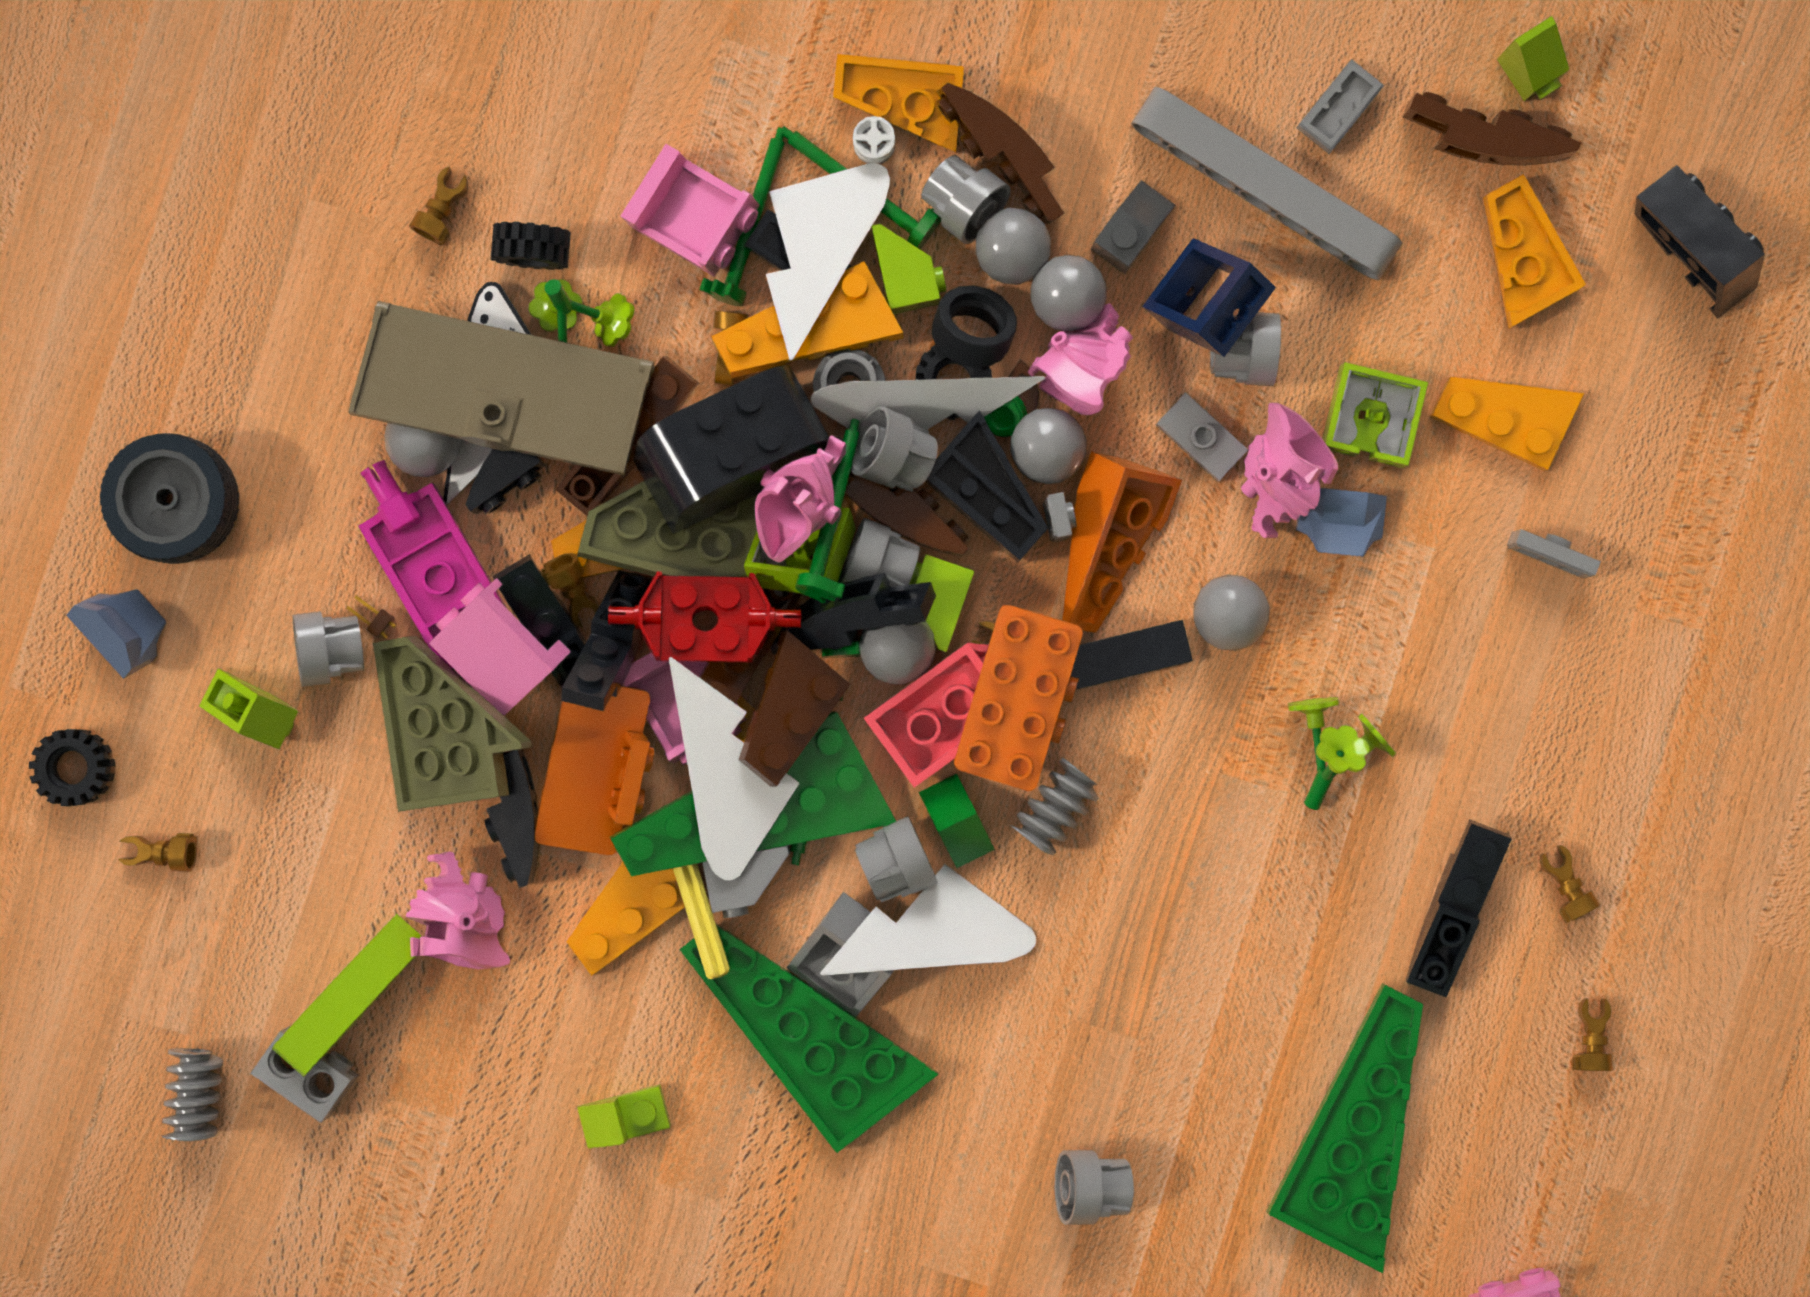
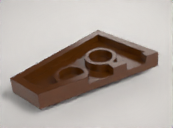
[738,630,851,787]

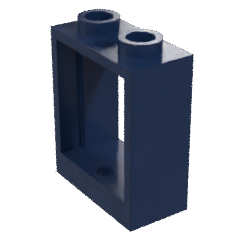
[1142,238,1276,357]

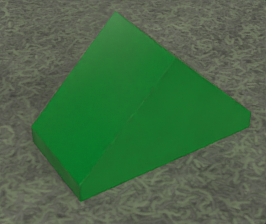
[919,773,995,868]

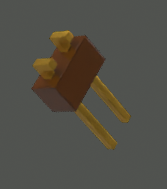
[346,595,397,639]

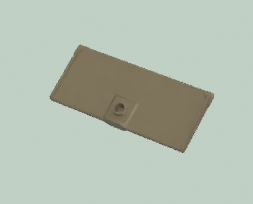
[349,301,655,476]

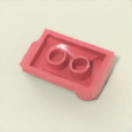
[864,642,989,788]

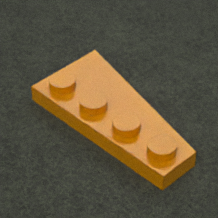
[711,261,904,378]

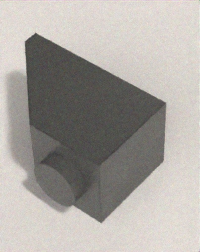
[1091,180,1175,274]

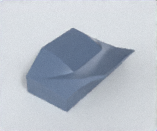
[1296,488,1387,557]
[66,589,166,679]

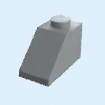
[702,845,790,918]

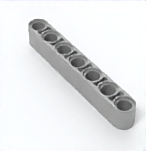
[1131,87,1402,280]

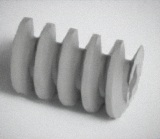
[1010,758,1099,856]
[161,1048,223,1141]

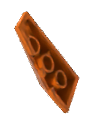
[1062,451,1182,633]

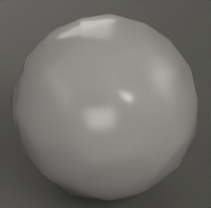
[975,208,1051,285]
[1030,255,1107,331]
[1010,408,1087,484]
[384,423,462,477]
[1193,574,1270,651]
[859,622,936,685]

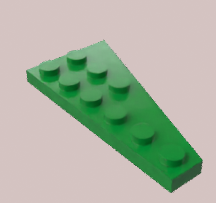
[610,710,896,876]
[679,923,939,1153]
[1266,983,1423,1273]

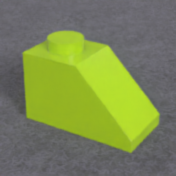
[1497,16,1570,101]
[872,224,946,314]
[909,554,974,653]
[199,668,298,749]

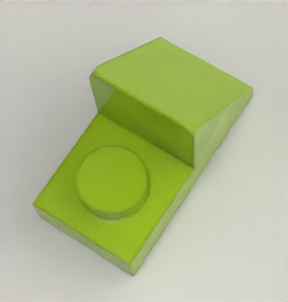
[577,1084,671,1148]

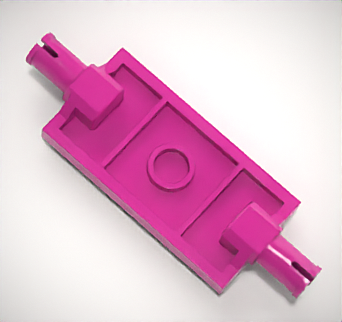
[358,460,507,669]

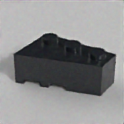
[1634,165,1765,319]
[925,410,1048,563]

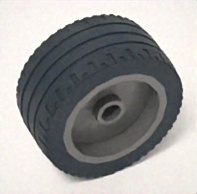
[100,433,239,564]

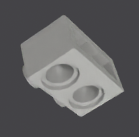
[250,1026,359,1123]

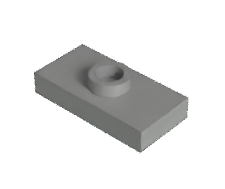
[1297,59,1384,154]
[1156,392,1248,482]
[1043,492,1076,542]
[1507,529,1601,578]

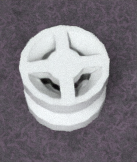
[853,116,895,164]

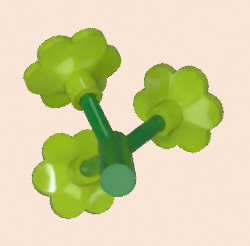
[528,279,634,347]
[1288,697,1396,810]

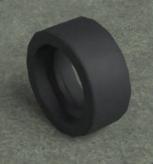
[931,285,1017,368]

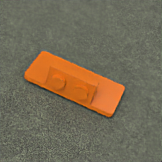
[954,604,1083,791]
[535,685,654,855]

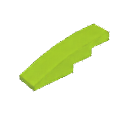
[272,914,422,1077]

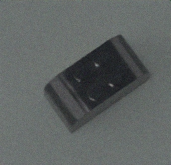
[633,365,829,534]

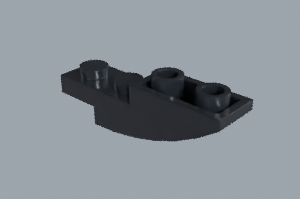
[465,449,546,515]
[493,554,587,688]
[561,570,653,711]
[770,573,936,655]
[484,749,539,888]
[1406,819,1512,998]

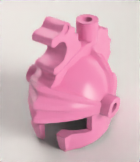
[1028,303,1133,415]
[1241,403,1338,538]
[755,435,846,563]
[406,851,510,969]

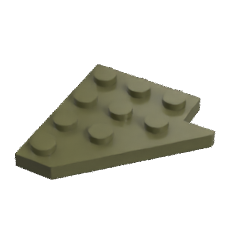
[577,481,758,577]
[373,636,532,812]

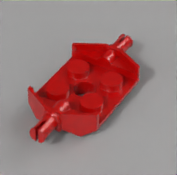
[608,571,801,663]

